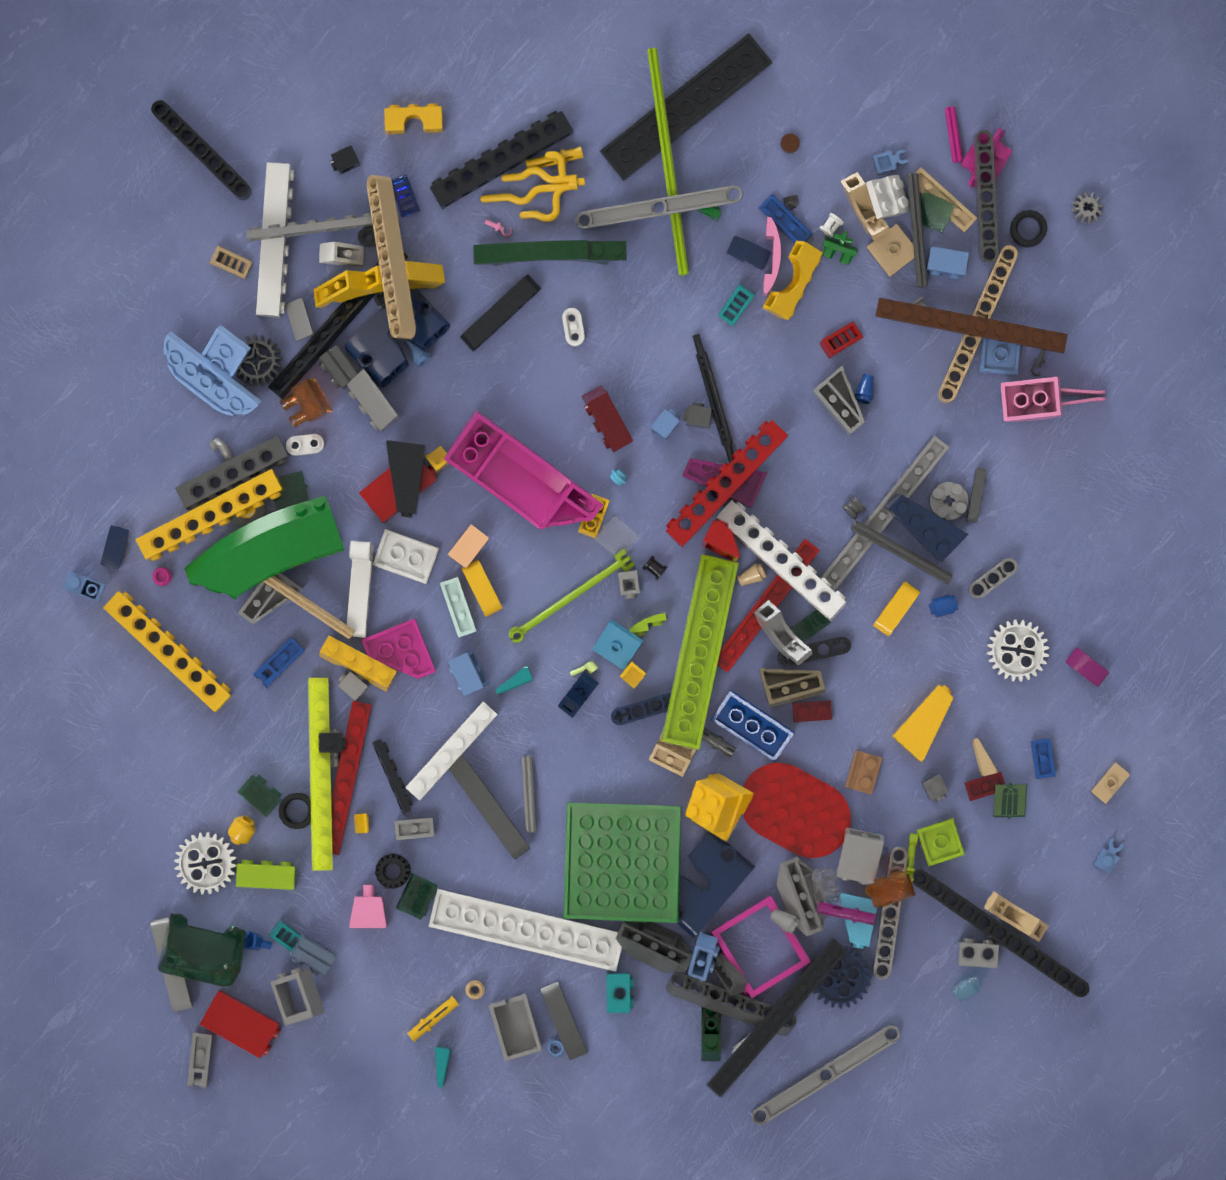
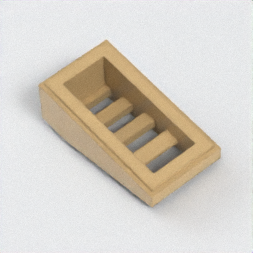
[209,246,253,279]
[971,738,998,776]

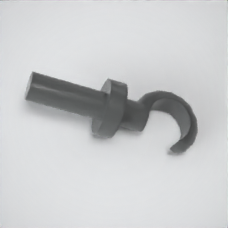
[1031,350,1045,376]

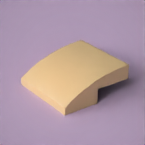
[649,731,696,777]

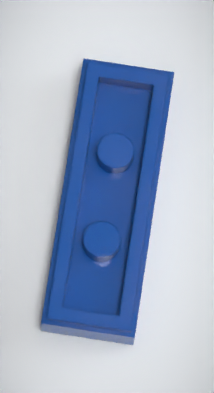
[759,194,813,244]

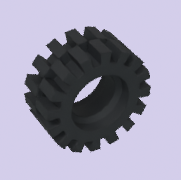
[375,854,411,889]

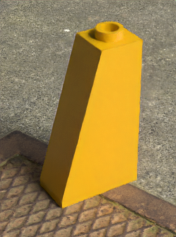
[892,685,954,762]

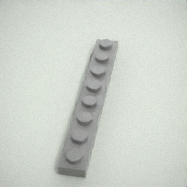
[245,213,399,242]

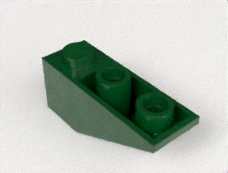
[701,999,721,1061]

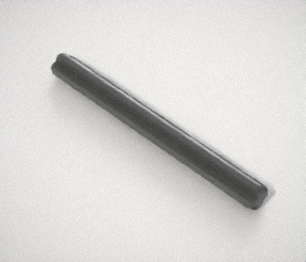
[907,173,928,287]
[851,520,953,584]

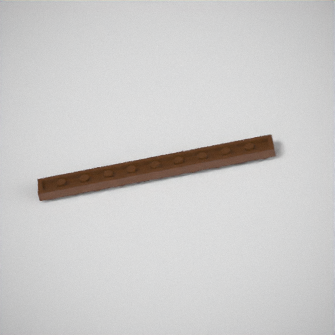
[875,297,1068,354]

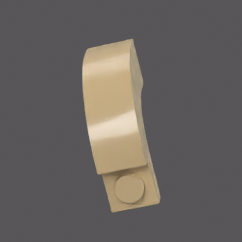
[841,172,890,241]
[984,891,1049,942]

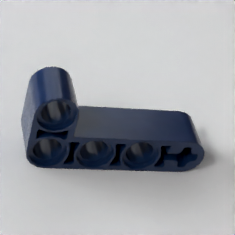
[611,692,671,725]

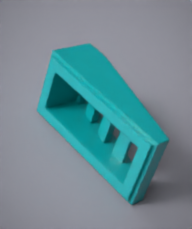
[718,283,755,326]
[496,666,533,695]
[269,919,301,951]
[435,1045,451,1088]

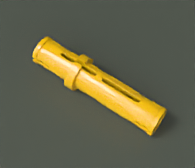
[525,146,584,168]
[407,996,459,1042]

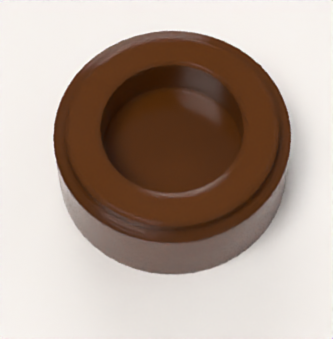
[780,133,800,154]

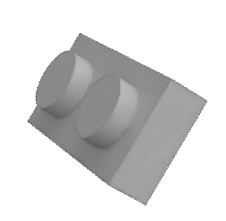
[394,817,435,840]

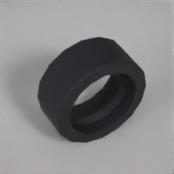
[1010,210,1047,248]
[278,793,311,829]

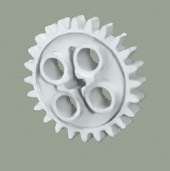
[986,619,1049,682]
[174,832,237,895]

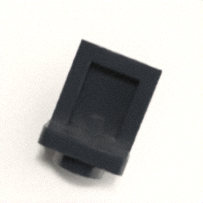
[319,733,346,754]

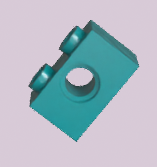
[606,973,634,1013]

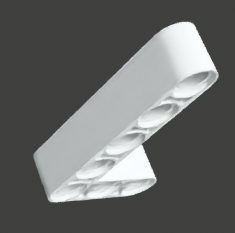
[347,541,374,638]

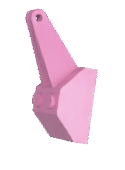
[1001,377,1106,422]

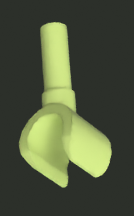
[570,661,598,676]

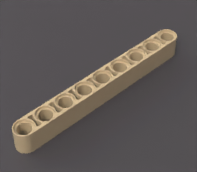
[367,175,416,339]
[937,245,1018,404]

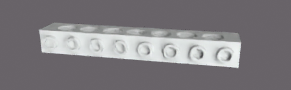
[716,500,846,621]

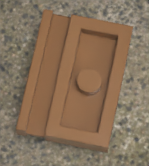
[845,750,882,795]

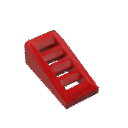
[819,321,863,359]

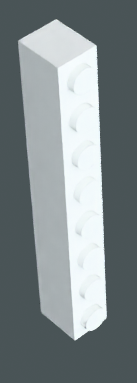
[256,163,294,318]

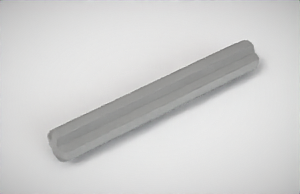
[522,756,536,833]

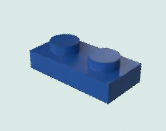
[1030,738,1056,779]

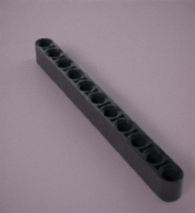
[913,869,1089,997]

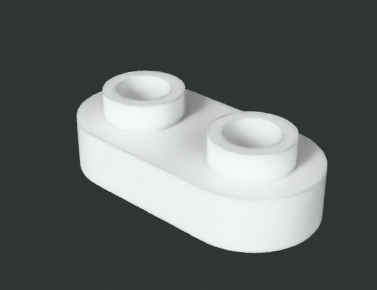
[562,308,585,347]
[286,434,325,456]

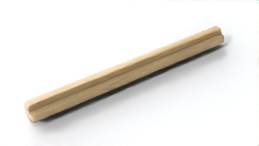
[263,576,354,639]

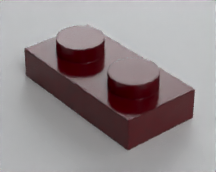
[792,700,832,723]
[964,771,1007,801]

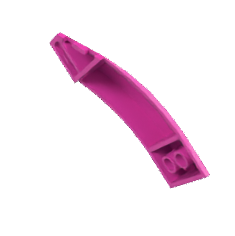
[444,410,603,529]

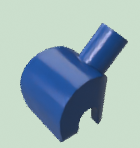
[241,931,272,950]

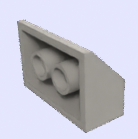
[347,369,400,432]

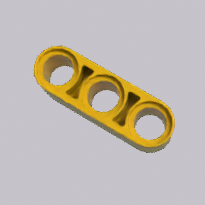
[461,559,503,617]
[873,581,920,637]

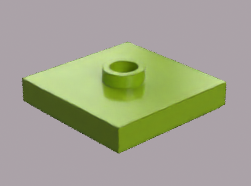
[916,818,965,867]

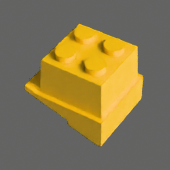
[685,773,754,841]

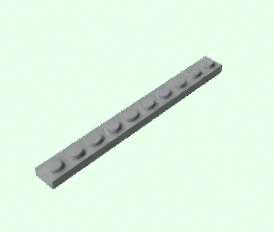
[815,436,950,597]

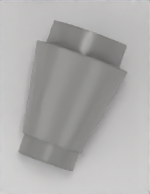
[770,909,800,934]

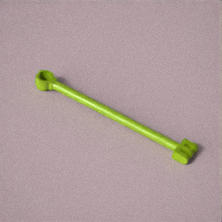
[508,549,635,643]

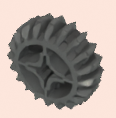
[236,334,283,386]

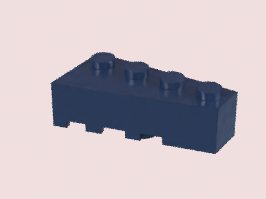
[884,493,969,562]

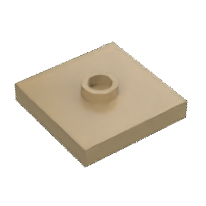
[866,223,914,278]

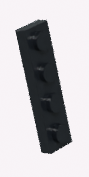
[372,739,412,814]

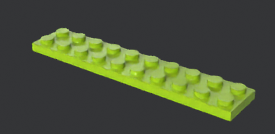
[661,554,739,750]

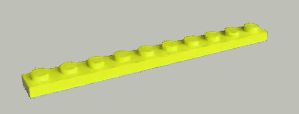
[308,678,333,871]

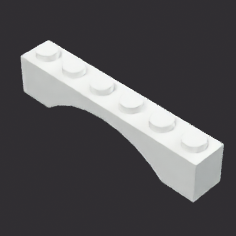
[405,702,498,801]

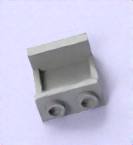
[836,827,884,885]

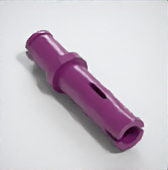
[816,901,876,925]

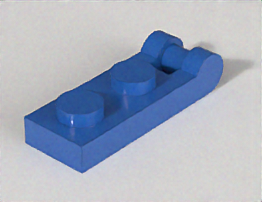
[253,637,305,688]

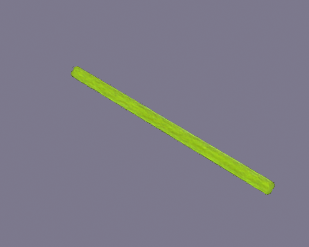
[647,48,689,276]

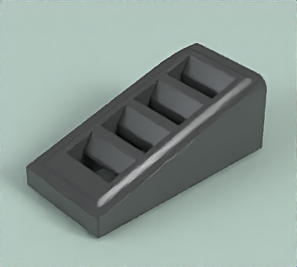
[714,953,748,996]

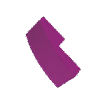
[1066,647,1110,687]

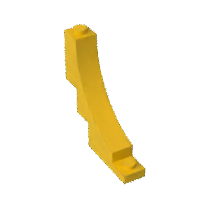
[313,261,445,308]

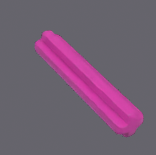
[945,106,963,163]

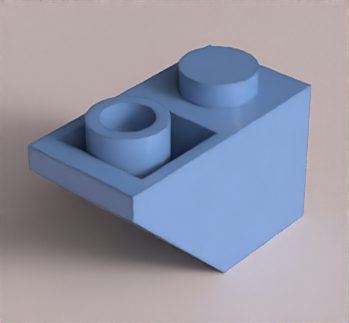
[62,570,105,603]

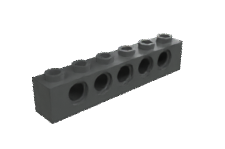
[175,435,290,510]

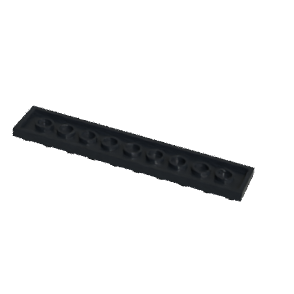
[600,33,773,182]

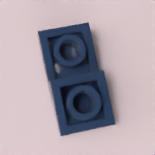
[727,236,772,270]
[100,525,129,570]

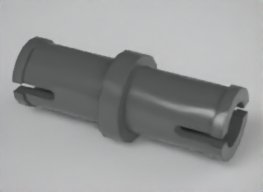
[702,727,737,758]

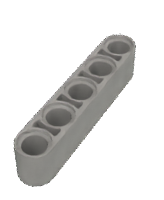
[150,916,194,1013]

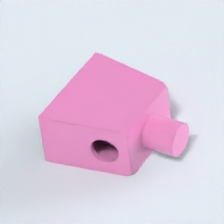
[349,885,388,928]

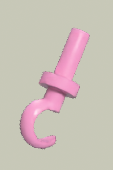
[484,219,513,237]

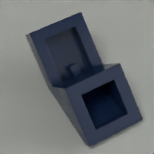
[558,672,599,718]

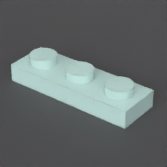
[440,577,477,638]

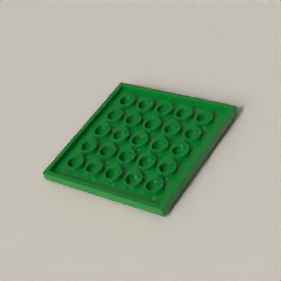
[564,803,682,923]

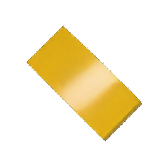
[578,494,610,539]

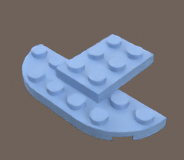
[164,325,262,416]

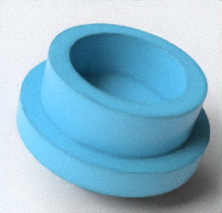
[610,469,627,486]

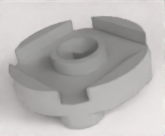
[929,482,968,521]

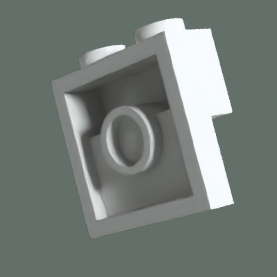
[865,175,910,219]

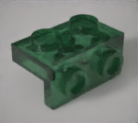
[396,873,437,920]

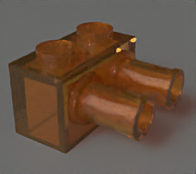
[280,378,333,428]
[865,871,916,908]

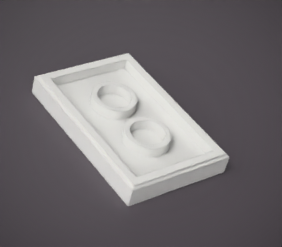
[372,529,439,584]

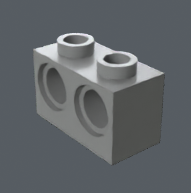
[957,938,999,968]

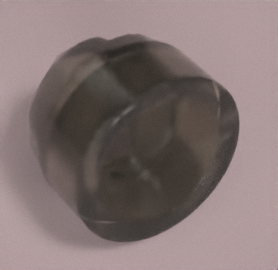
[783,194,799,209]

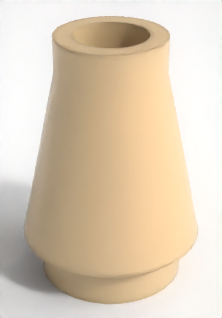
[737,563,767,586]

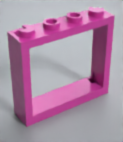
[711,895,811,998]

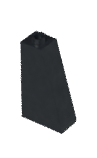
[386,440,426,518]

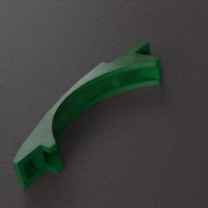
[474,240,627,266]

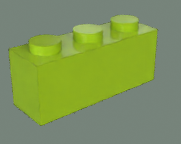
[236,860,297,890]

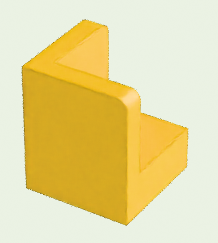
[425,446,449,473]
[619,662,646,689]

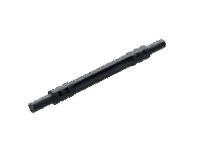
[692,334,734,464]

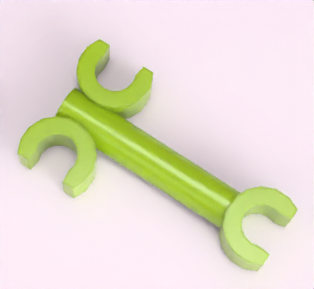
[904,833,918,885]

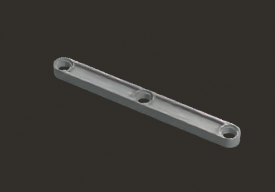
[576,185,743,229]
[752,1025,900,1125]

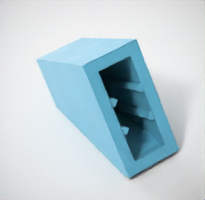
[839,892,879,949]

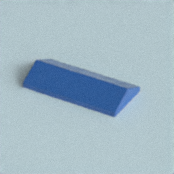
[711,690,795,762]

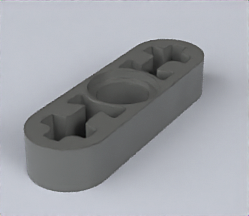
[967,467,986,523]

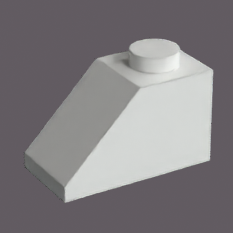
[319,242,364,265]

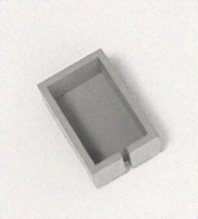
[489,993,543,1061]

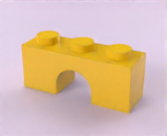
[384,103,443,134]

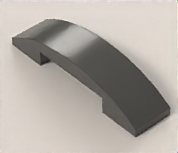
[541,982,588,1060]

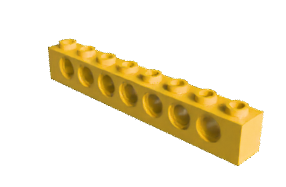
[135,469,285,562]
[103,591,232,713]

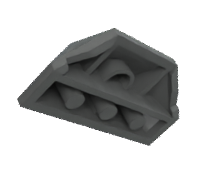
[615,921,693,972]

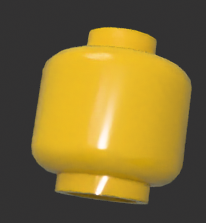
[228,815,256,845]

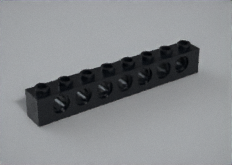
[430,110,573,209]

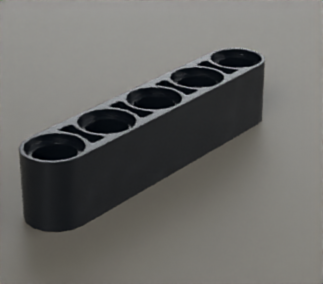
[460,274,541,351]

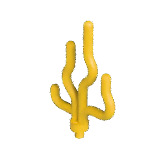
[480,151,585,222]

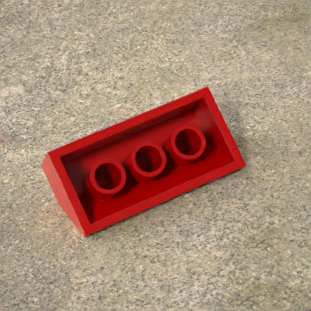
[701,519,740,562]

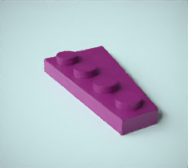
[682,458,768,508]

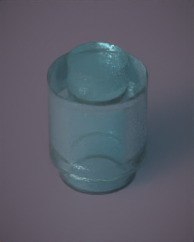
[952,975,981,1002]

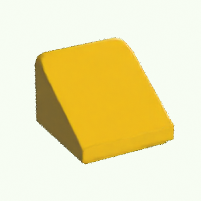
[354,813,370,833]

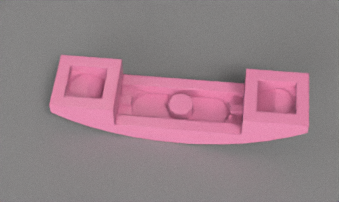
[763,217,781,296]

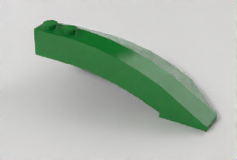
[184,496,344,600]

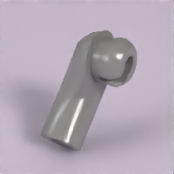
[209,438,234,461]

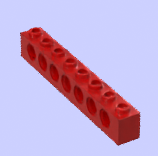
[665,420,788,547]

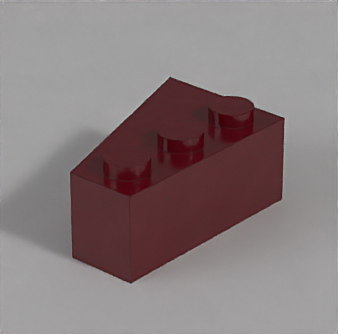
[581,386,633,452]

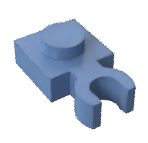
[872,150,908,175]
[1093,838,1124,874]

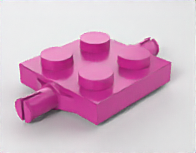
[960,128,1013,188]

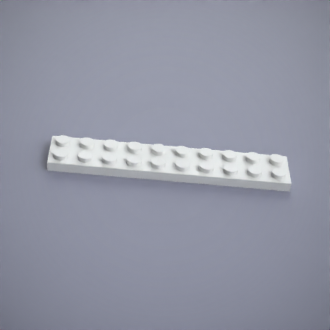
[428,889,622,972]

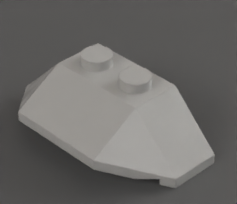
[776,857,826,936]

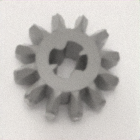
[1071,192,1104,225]

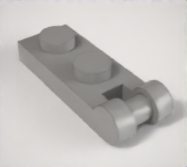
[187,1032,213,1088]

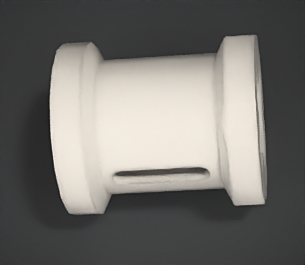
[819,213,844,238]

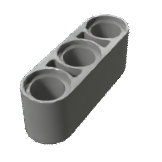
[968,558,1018,599]

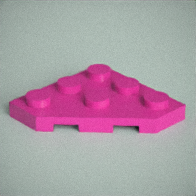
[361,618,436,679]

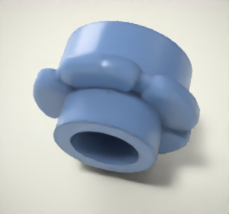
[546,1038,565,1057]

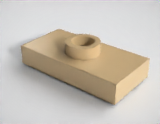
[1090,762,1130,804]

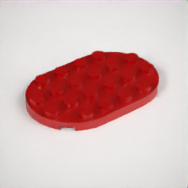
[743,763,851,858]

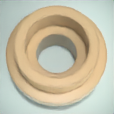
[465,980,485,1000]

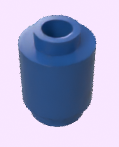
[929,595,958,618]

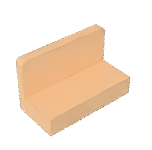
[448,524,489,568]

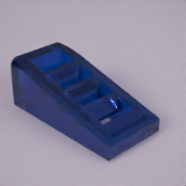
[391,174,420,217]

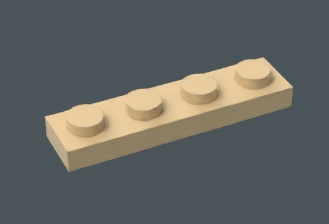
[916,167,977,233]

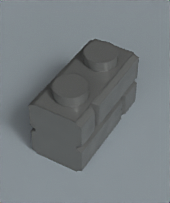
[319,344,358,390]

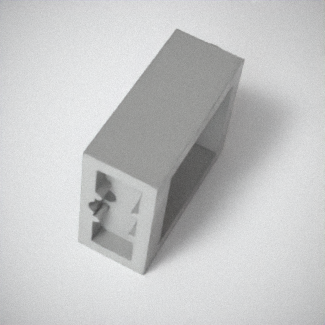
[270,967,325,1026]

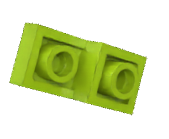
[629,613,667,637]

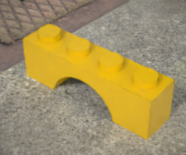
[762,240,823,320]
[319,635,397,692]

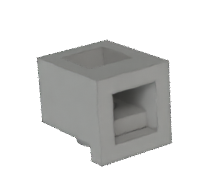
[618,570,640,599]

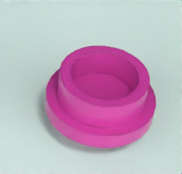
[152,567,172,586]

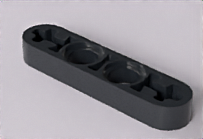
[777,637,851,666]

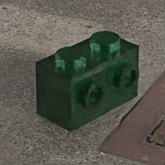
[238,774,283,817]

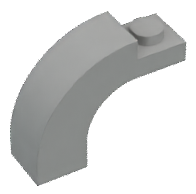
[754,600,813,666]

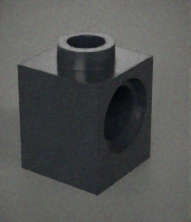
[330,145,361,175]

